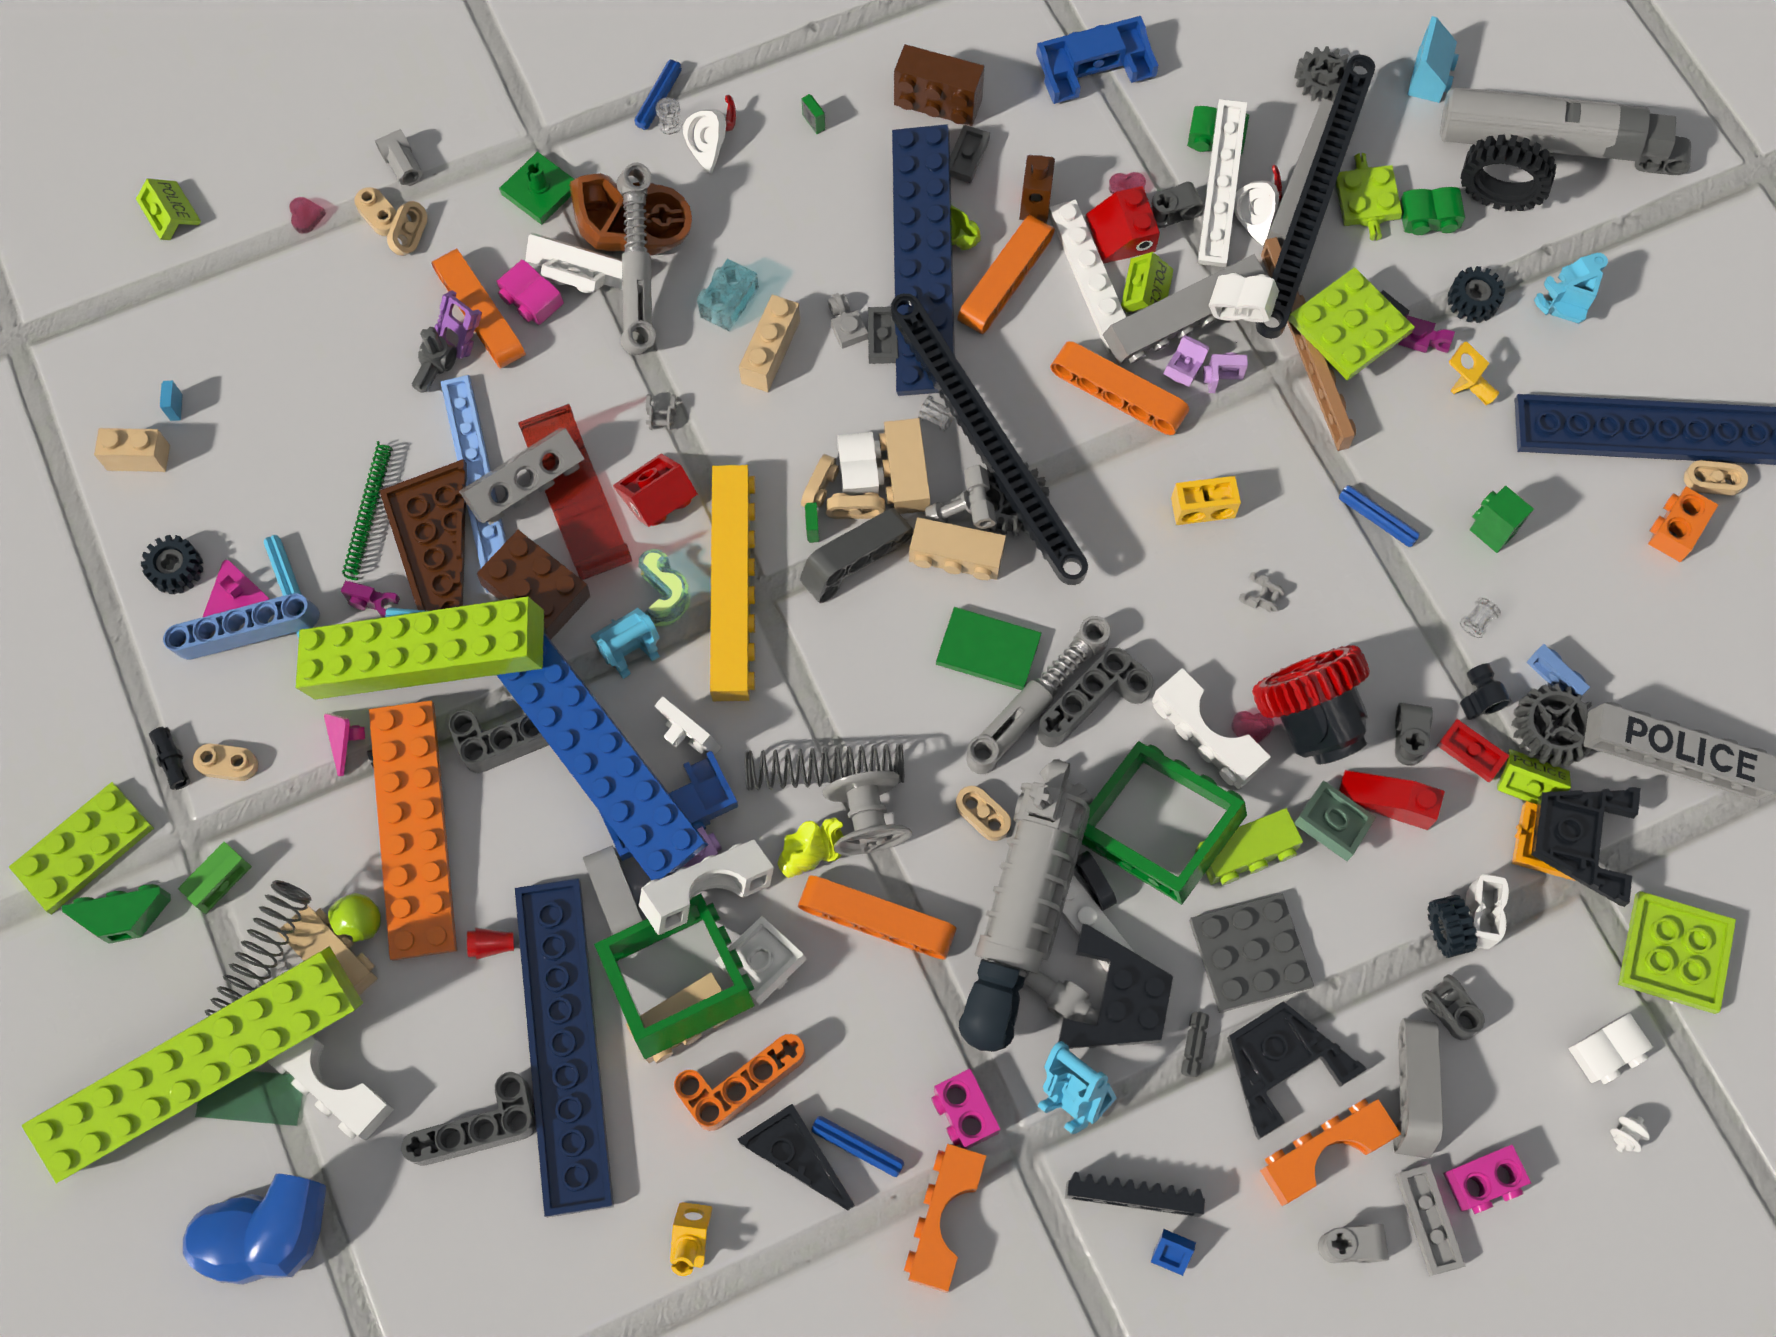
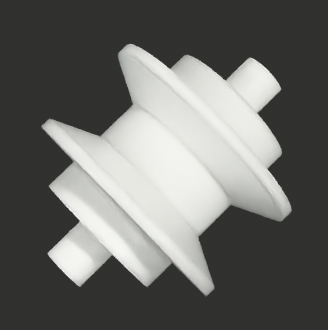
[1610,1116,1650,1152]

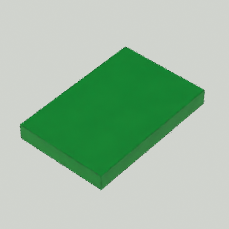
[936,607,1042,690]

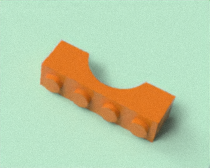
[1260,1098,1401,1206]
[904,1143,986,1293]

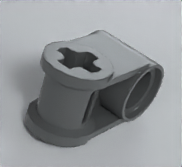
[1151,182,1205,228]
[1395,703,1433,766]
[1422,974,1485,1040]

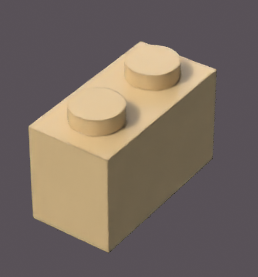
[94,428,170,472]

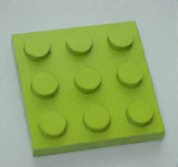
[1288,267,1415,381]
[1618,891,1736,1014]

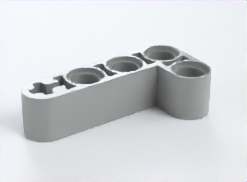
[1393,1018,1443,1158]

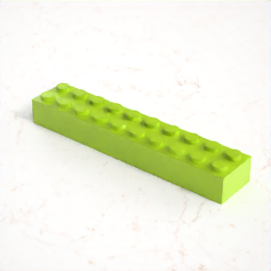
[21,946,363,1184]

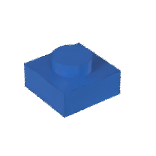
[1151,1229,1196,1276]

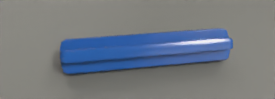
[634,59,682,130]
[1339,485,1420,547]
[811,1116,904,1177]

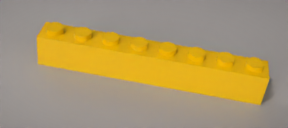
[710,465,756,702]

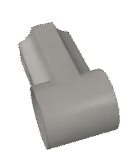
[375,129,423,186]

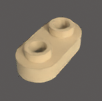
[354,187,397,236]
[387,201,427,256]
[801,454,839,507]
[1684,460,1748,495]
[826,492,885,519]
[193,744,258,781]
[956,786,1011,841]

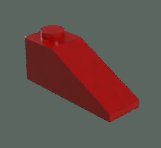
[1339,770,1445,830]

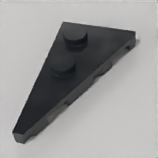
[738,1104,855,1211]

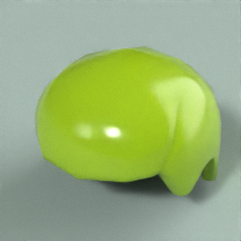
[328,893,381,942]

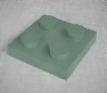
[1294,780,1376,862]

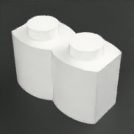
[1209,273,1279,322]
[837,432,884,496]
[1466,874,1509,949]
[1568,1013,1653,1084]

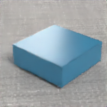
[160,380,183,421]

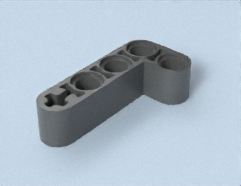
[800,508,914,603]
[1037,648,1153,747]
[448,710,549,773]
[401,1072,536,1166]

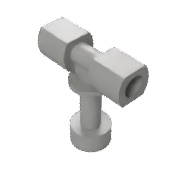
[925,465,997,529]

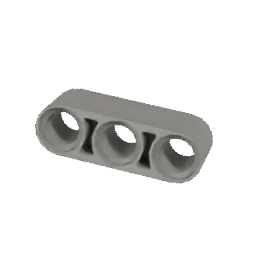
[583,845,643,935]

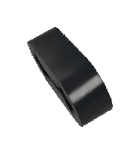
[1075,851,1117,911]

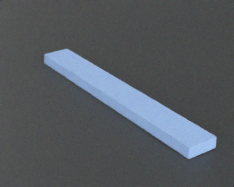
[440,375,507,593]

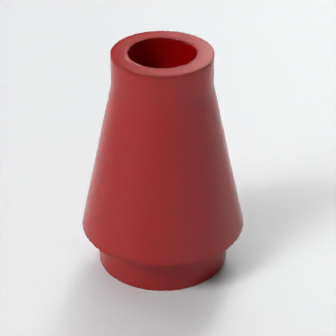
[467,927,514,960]

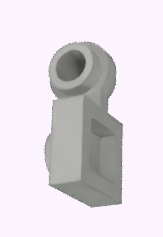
[828,293,868,349]

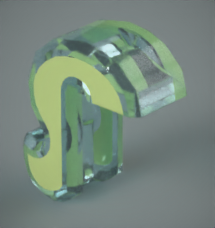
[638,549,691,627]

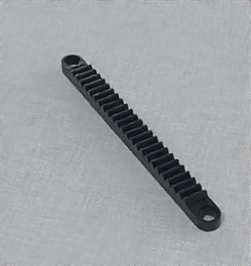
[1256,54,1375,339]
[891,293,1088,585]

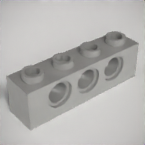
[459,428,585,524]

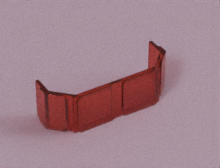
[518,404,632,580]

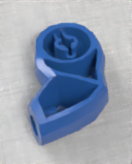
[183,1173,327,1285]

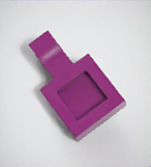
[1398,316,1455,353]
[341,580,400,618]

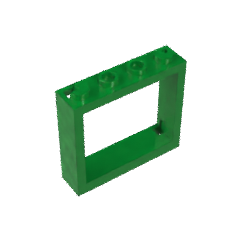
[1082,741,1247,905]
[594,893,755,1059]

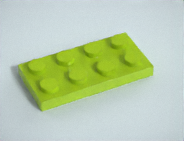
[9,782,154,915]

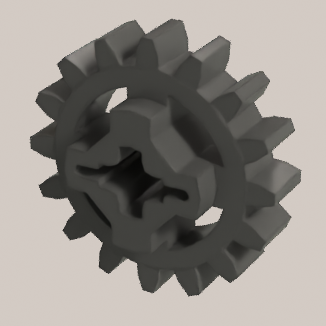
[1294,46,1357,102]

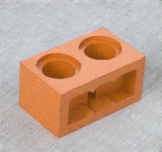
[1648,487,1718,562]

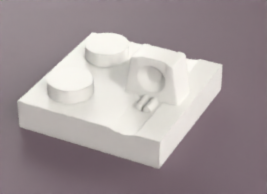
[655,696,721,756]
[715,916,807,1005]

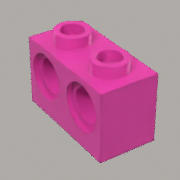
[931,1069,1001,1149]
[1443,1144,1531,1214]

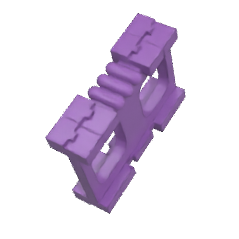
[434,290,482,359]

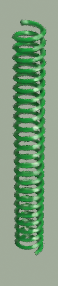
[342,441,393,580]

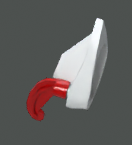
[683,95,736,174]
[1234,165,1282,246]

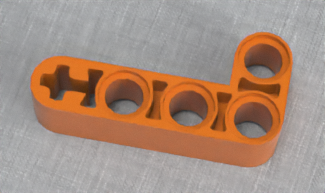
[674,1034,805,1131]

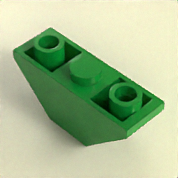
[62,884,171,944]

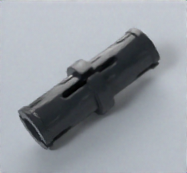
[149,727,191,790]

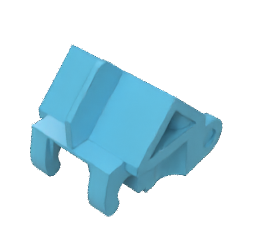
[1534,253,1608,324]
[591,608,660,679]
[1038,1041,1117,1134]

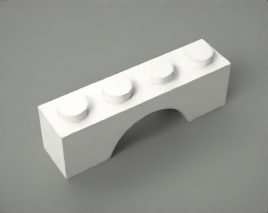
[1152,668,1271,790]
[639,839,774,935]
[268,1035,394,1140]

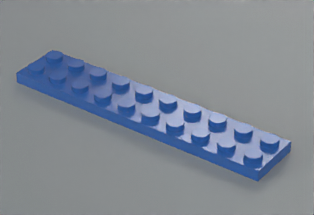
[497,632,709,880]

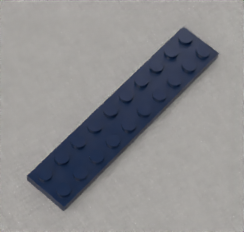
[892,124,955,396]
[1514,394,1776,465]
[515,878,614,1218]

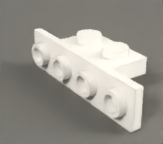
[525,233,622,293]

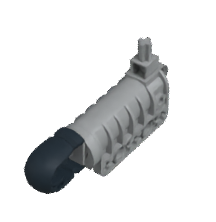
[959,759,1090,1052]

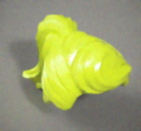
[777,817,843,878]

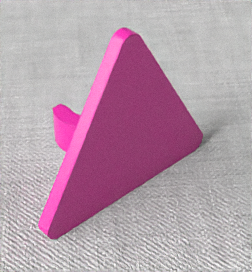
[203,560,270,617]
[324,713,365,776]

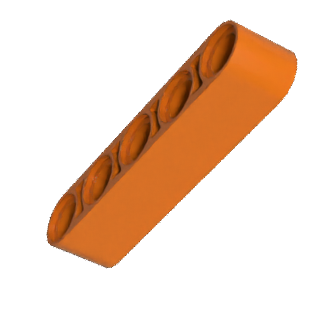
[957,214,1055,334]
[431,248,526,369]
[1050,341,1189,435]
[798,875,957,960]

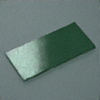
[195,1071,303,1126]

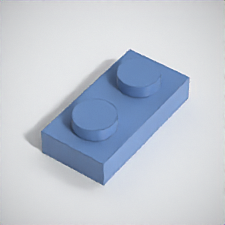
[1526,644,1590,696]

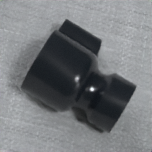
[1460,663,1512,720]

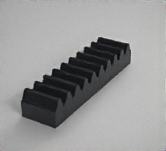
[1065,1172,1205,1217]

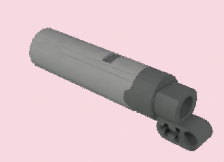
[1440,87,1691,175]

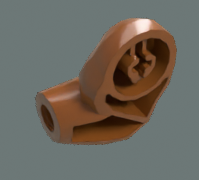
[570,173,692,255]

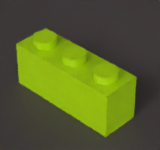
[1195,808,1303,885]

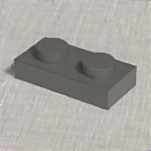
[950,125,990,183]
[868,307,898,364]

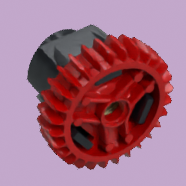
[1252,645,1370,765]

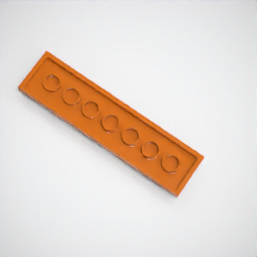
[369,700,457,961]

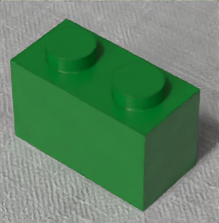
[1470,485,1534,553]

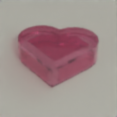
[1108,172,1146,194]
[289,197,326,234]
[1231,711,1274,744]

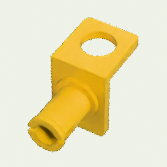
[1449,342,1499,406]
[670,1202,712,1276]

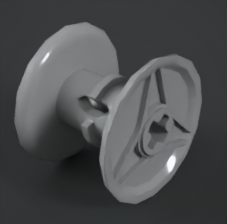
[822,770,912,855]

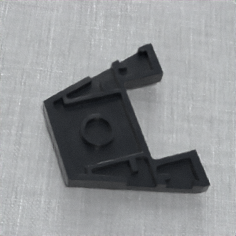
[1531,787,1641,907]
[1058,924,1173,1049]
[1227,1001,1367,1140]

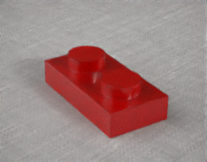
[1437,719,1509,783]

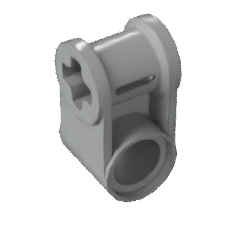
[1318,1224,1389,1263]

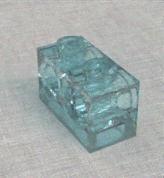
[697,259,759,332]

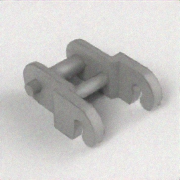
[646,394,677,430]
[1239,572,1285,612]

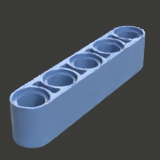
[163,593,320,660]

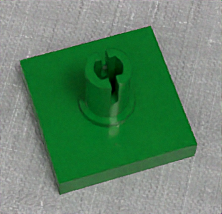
[499,151,574,225]

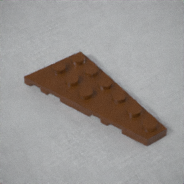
[379,459,467,611]

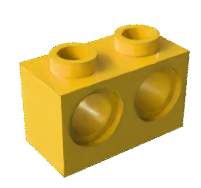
[1171,476,1241,525]

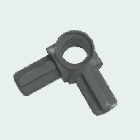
[412,326,457,393]

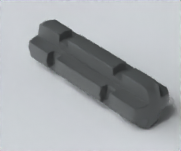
[1181,1012,1210,1077]

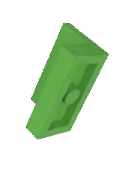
[178,842,252,914]

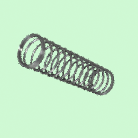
[745,744,904,791]
[205,880,312,1016]

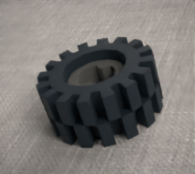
[1447,266,1505,323]
[141,535,203,594]
[1427,894,1478,958]

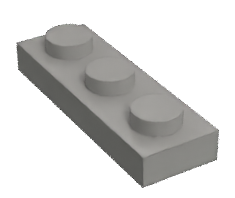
[1395,1165,1466,1276]

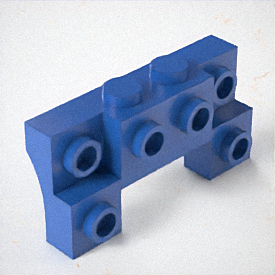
[1036,16,1159,104]
[599,751,738,861]

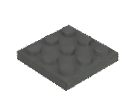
[1189,893,1314,1013]

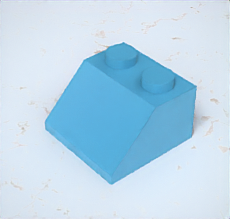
[1407,16,1459,103]

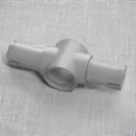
[1024,971,1099,1025]

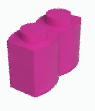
[496,259,564,325]

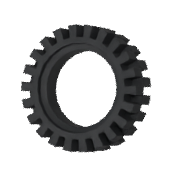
[1460,134,1557,211]

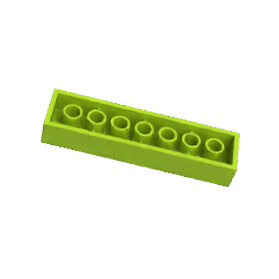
[295,597,544,700]

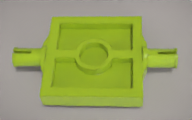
[1336,153,1402,241]

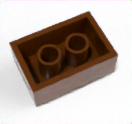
[894,44,985,126]
[477,530,591,640]

